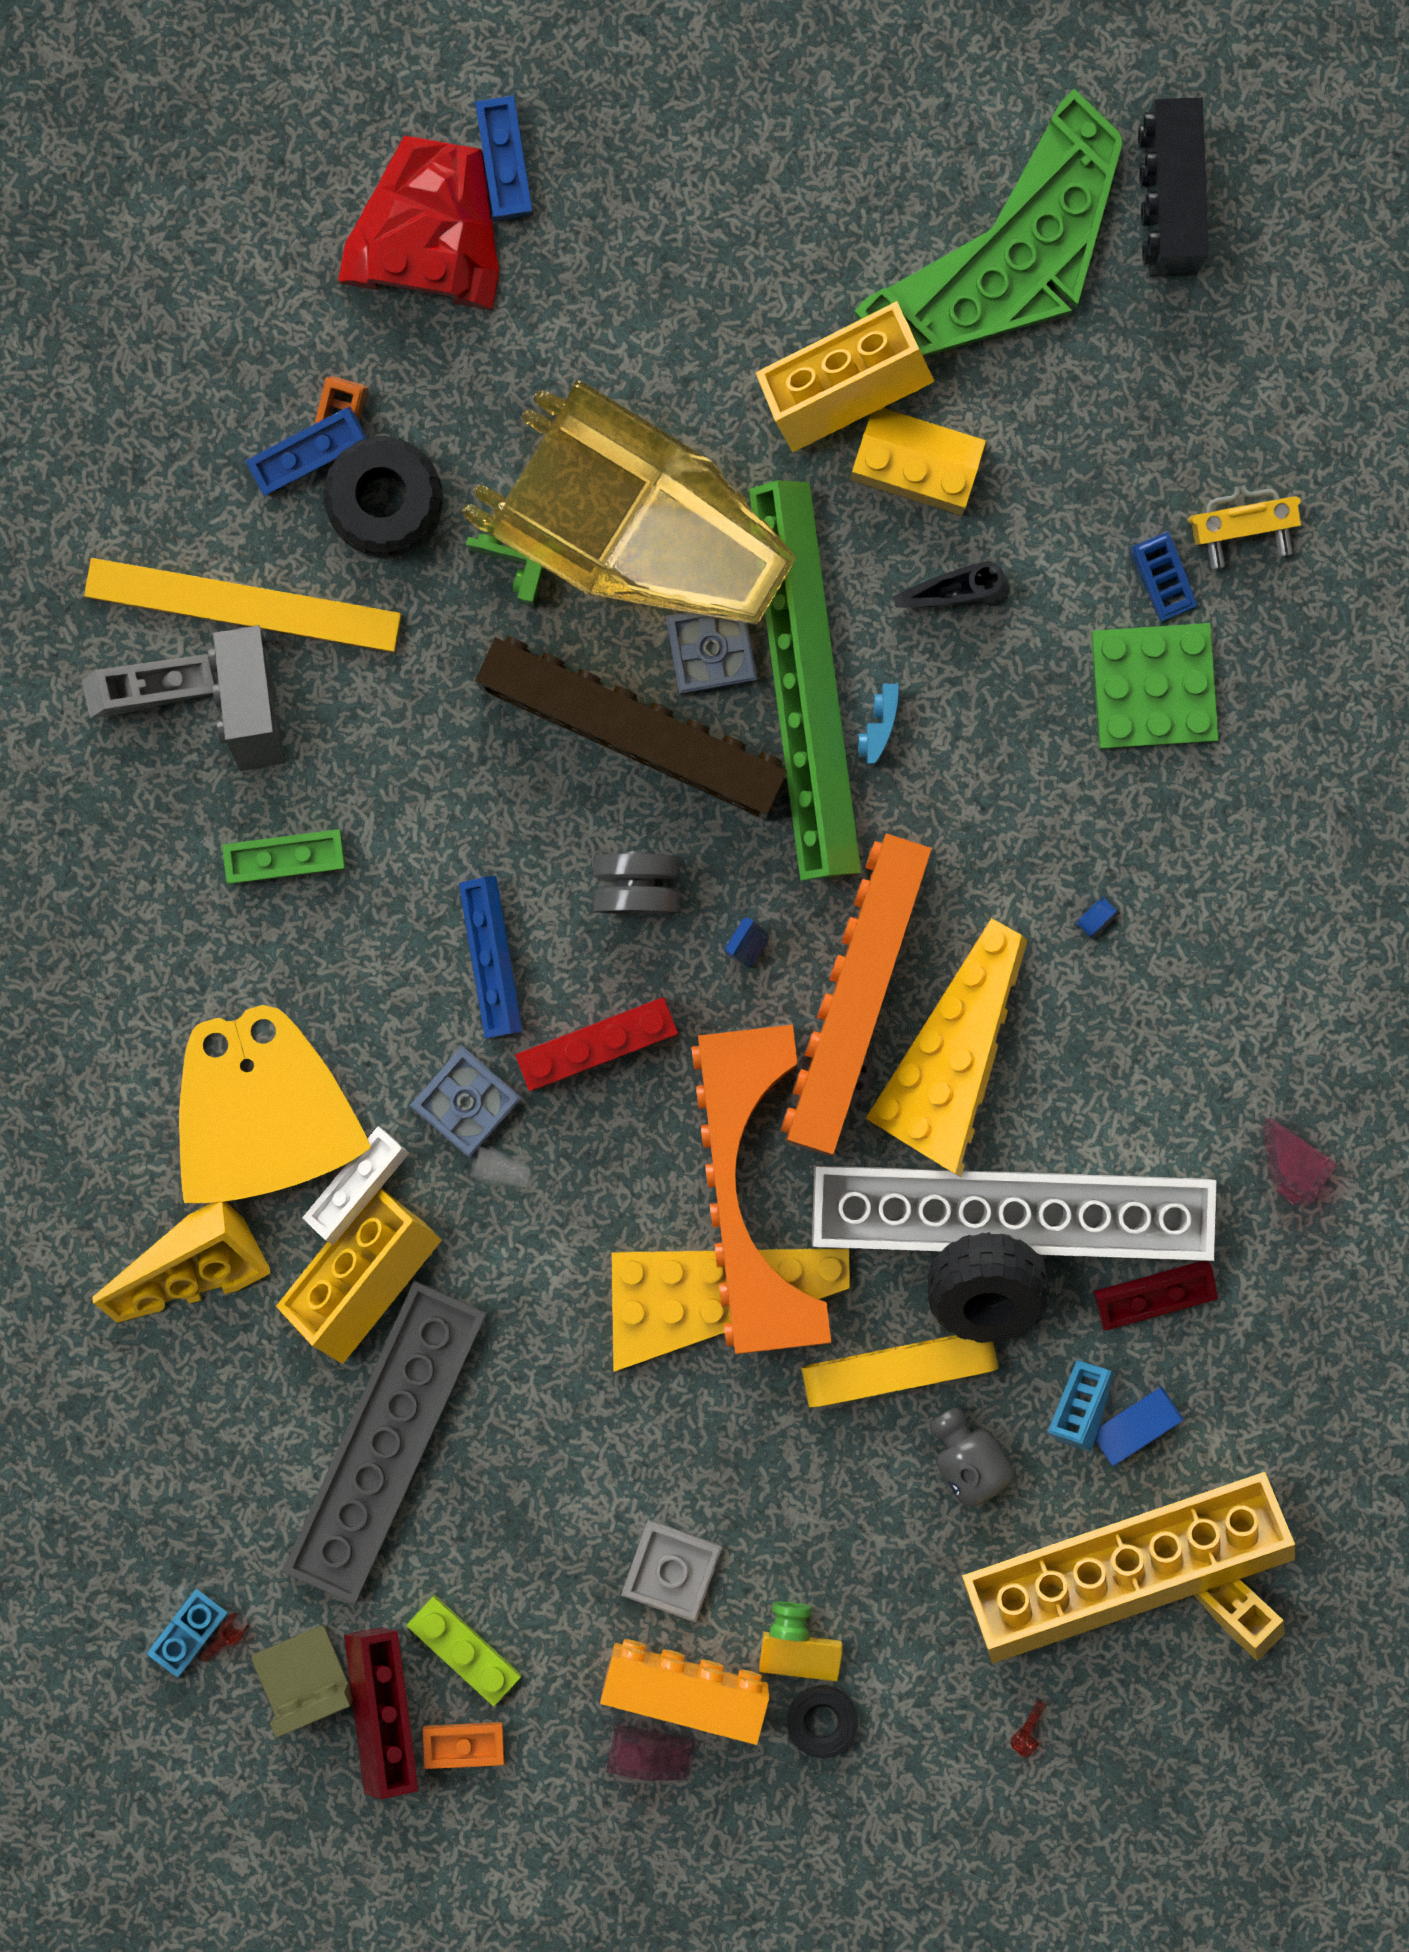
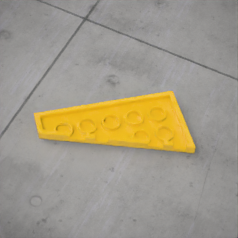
[865,918,1028,1178]
[612,1248,850,1372]

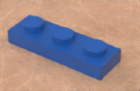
[475,95,533,221]
[245,406,367,496]

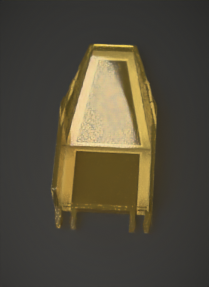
[462,380,797,625]

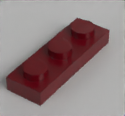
[1093,1260,1218,1331]

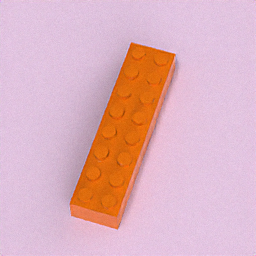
[780,833,932,1156]

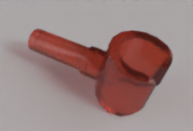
[200,1613,249,1662]
[1010,1700,1046,1758]

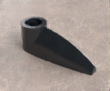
[893,561,1010,608]

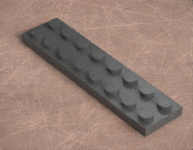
[282,1280,487,1605]

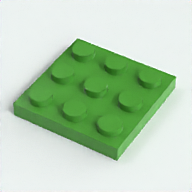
[1091,623,1218,750]

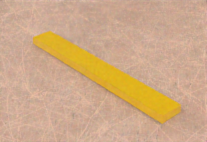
[84,558,402,653]

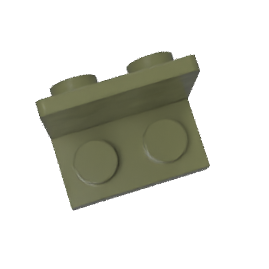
[251,1625,353,1738]

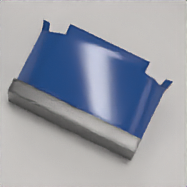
[1075,896,1120,939]

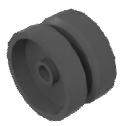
[593,851,680,914]

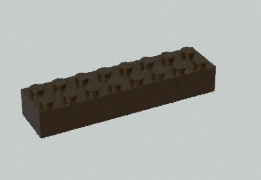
[475,636,787,820]

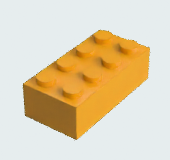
[600,1639,769,1745]

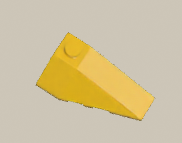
[93,1201,270,1323]

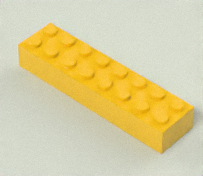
[962,1472,1295,1664]

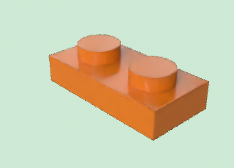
[422,1722,505,1769]

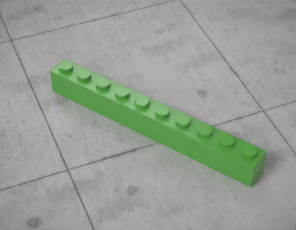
[749,480,861,881]

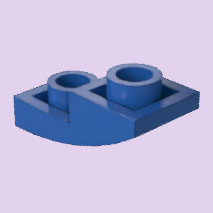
[1095,1386,1184,1466]

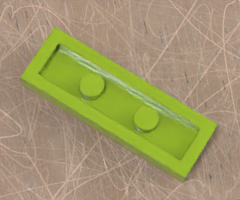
[406,1594,521,1707]

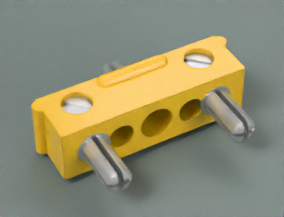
[1187,485,1301,569]

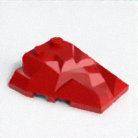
[338,135,500,311]

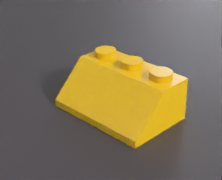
[850,408,986,516]

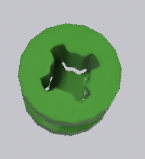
[769,1601,812,1641]

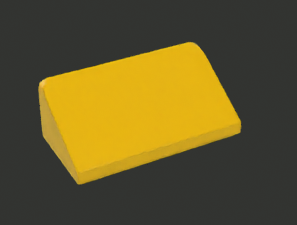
[759,1631,843,1681]

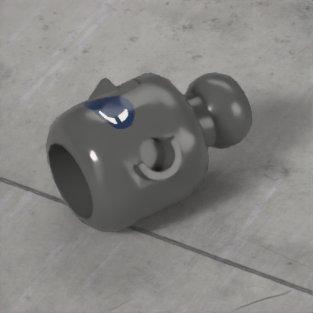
[930,1406,1015,1507]

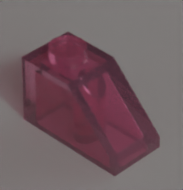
[1261,1118,1337,1205]
[606,1723,693,1781]

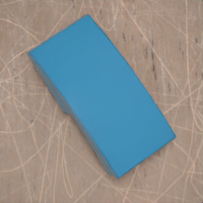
[858,684,899,767]
[146,1589,227,1678]

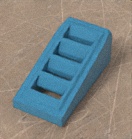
[1047,1360,1114,1452]

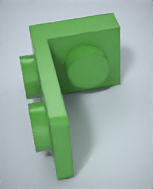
[466,534,546,608]

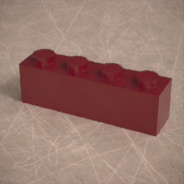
[344,1627,418,1800]

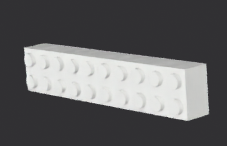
[812,1165,1216,1261]

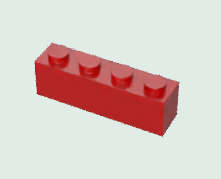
[515,997,678,1092]

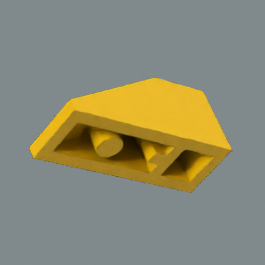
[1193,1579,1285,1661]

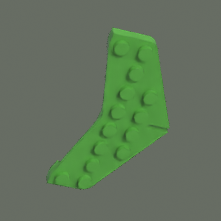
[854,89,1122,357]

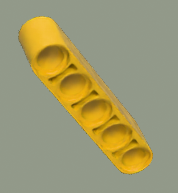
[801,1335,999,1407]

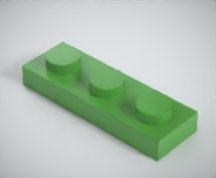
[222,829,346,885]

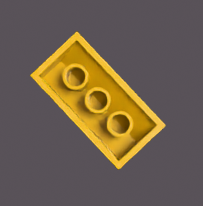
[756,301,935,453]
[276,1188,442,1364]

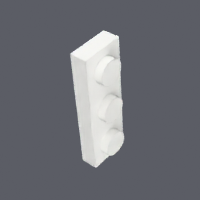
[302,1126,409,1245]

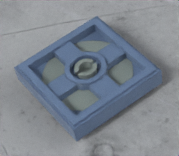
[666,610,757,695]
[410,1046,522,1158]

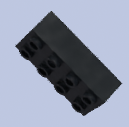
[1138,97,1209,277]

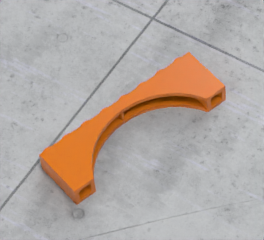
[691,1024,831,1355]

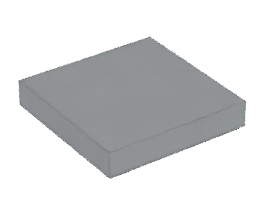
[621,1519,722,1622]

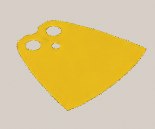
[179,1005,371,1203]

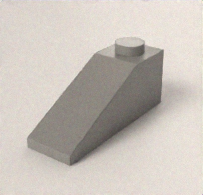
[82,654,214,719]

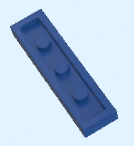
[459,876,523,1038]

